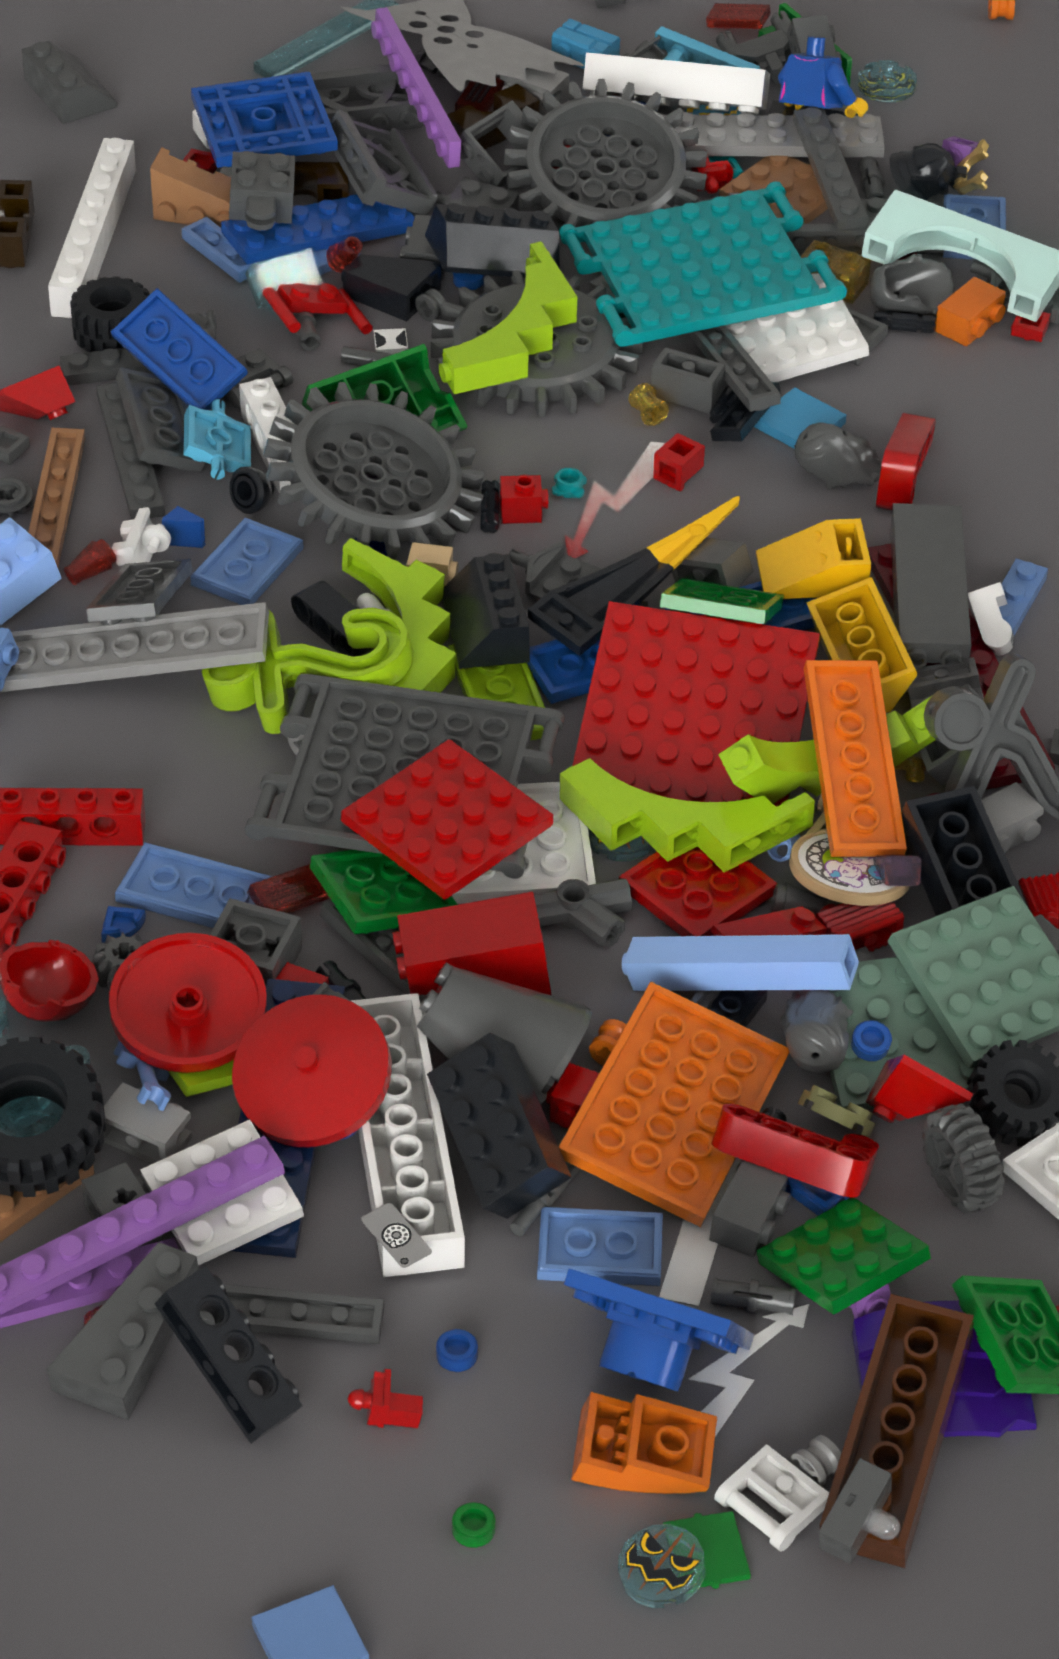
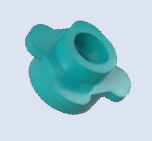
[552,468,587,498]

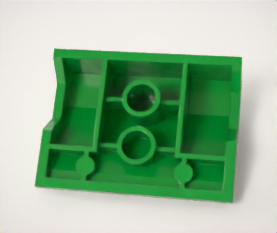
[302,344,468,432]

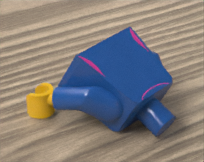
[778,36,868,118]

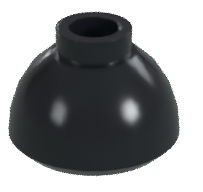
[229,467,275,514]

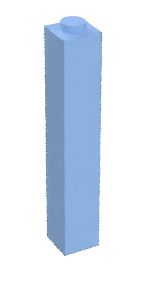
[622,934,859,991]

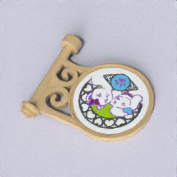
[789,793,913,906]

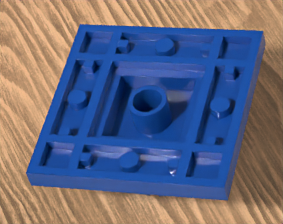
[191,71,338,168]
[564,1268,755,1392]

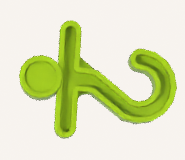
[201,608,414,734]

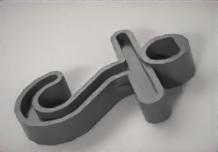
[924,653,1059,820]

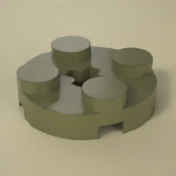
[798,1084,876,1138]

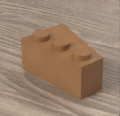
[150,147,231,227]

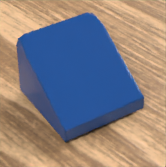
[162,506,205,548]

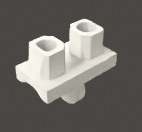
[111,507,171,566]

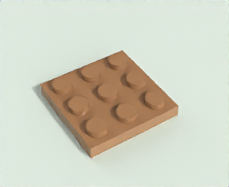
[719,156,828,224]

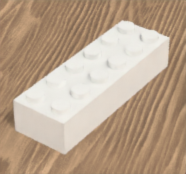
[582,53,770,115]

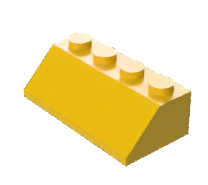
[806,577,917,713]

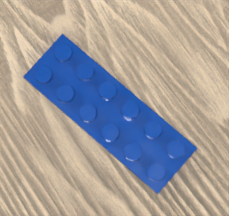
[221,194,415,265]

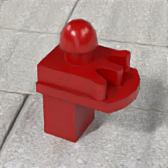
[691,150,733,194]
[347,1369,423,1428]

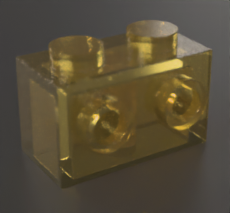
[800,240,871,304]

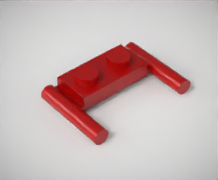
[262,282,373,335]

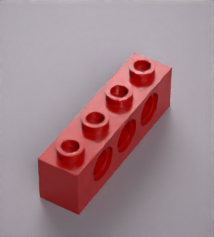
[0,788,145,846]
[0,820,66,958]

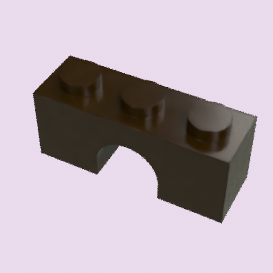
[447,84,540,150]
[293,162,350,203]
[0,180,34,268]

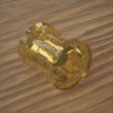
[628,383,669,426]

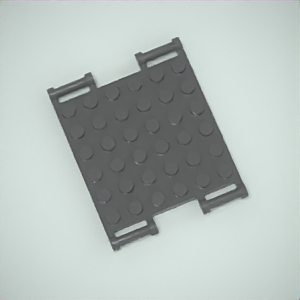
[244,674,565,879]

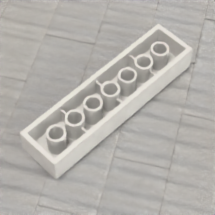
[352,993,465,1277]

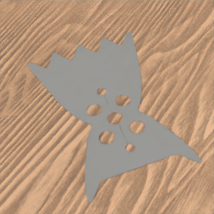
[341,0,584,92]

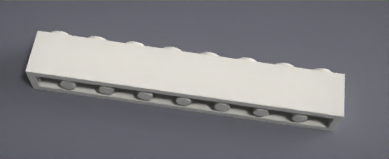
[48,138,136,318]

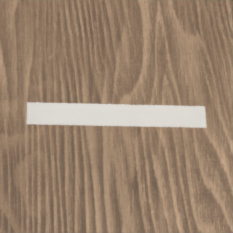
[659,1157,742,1306]

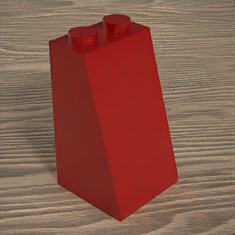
[392,891,552,996]

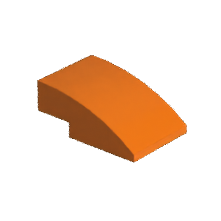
[571,1392,717,1494]

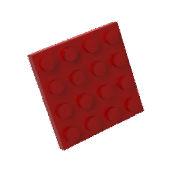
[341,739,553,900]

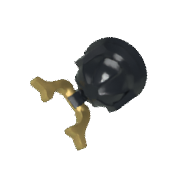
[889,139,989,201]

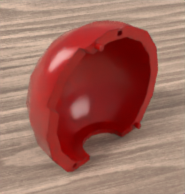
[0,939,99,1022]

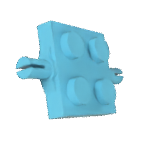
[184,399,251,480]

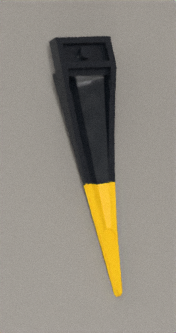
[528,496,740,656]

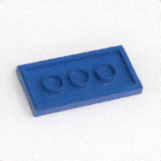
[111,288,248,410]

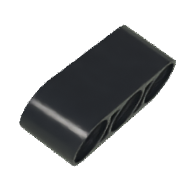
[291,581,372,657]

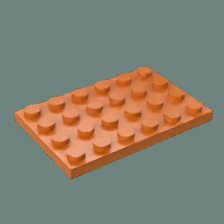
[559,981,790,1227]

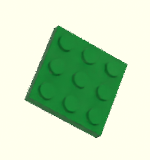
[660,578,784,624]
[310,850,458,935]
[757,1198,931,1315]
[952,1275,1059,1394]

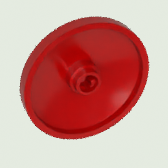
[109,933,267,1073]
[232,994,392,1147]

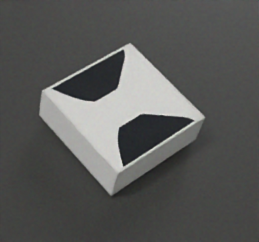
[374,328,408,355]

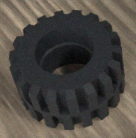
[70,276,150,352]

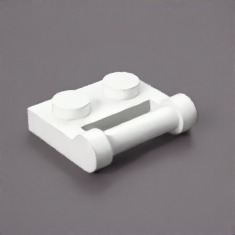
[714,1444,829,1552]

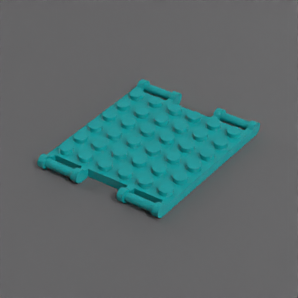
[559,181,847,347]

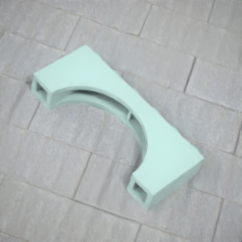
[861,189,1059,322]

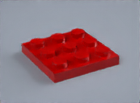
[619,846,778,936]

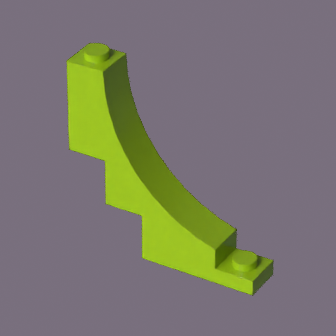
[439,241,577,395]
[718,696,936,804]
[560,758,815,873]

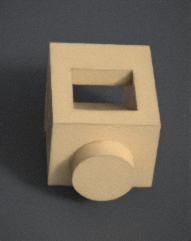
[406,542,459,587]

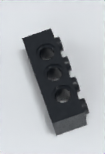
[154,1266,303,1444]

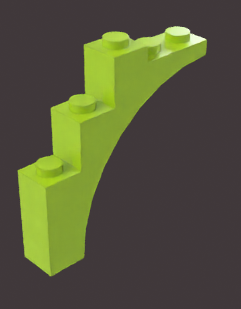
[342,538,457,693]

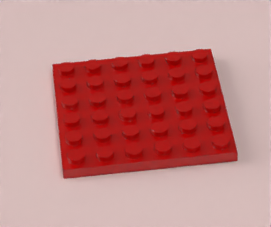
[572,601,820,807]

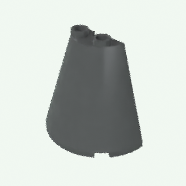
[417,962,592,1105]

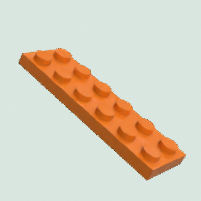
[803,660,907,857]

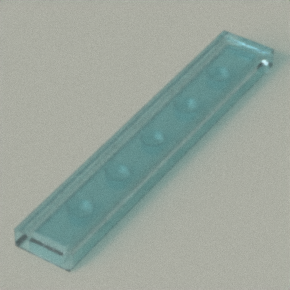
[253,0,399,78]

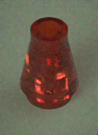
[326,236,362,273]
[63,539,117,585]

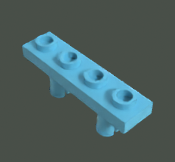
[655,26,760,69]

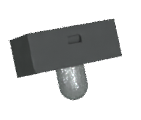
[819,1458,901,1564]

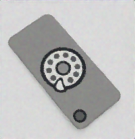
[361,1203,432,1268]

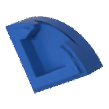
[101,906,146,943]

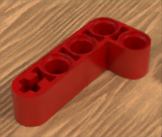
[876,413,936,510]
[712,1104,879,1198]

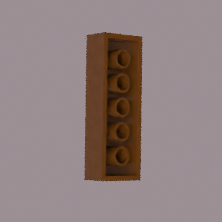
[820,1294,974,1568]

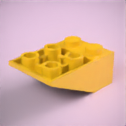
[756,518,871,599]

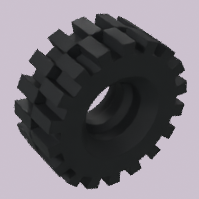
[966,1040,1059,1146]

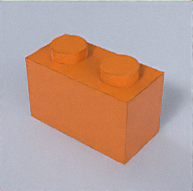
[935,276,1006,347]

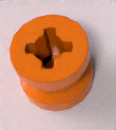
[988,0,1015,20]
[589,1019,627,1066]

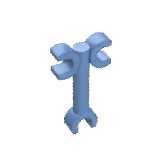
[113,1040,171,1111]

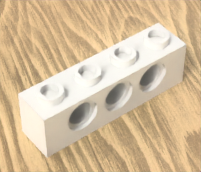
[239,377,294,494]

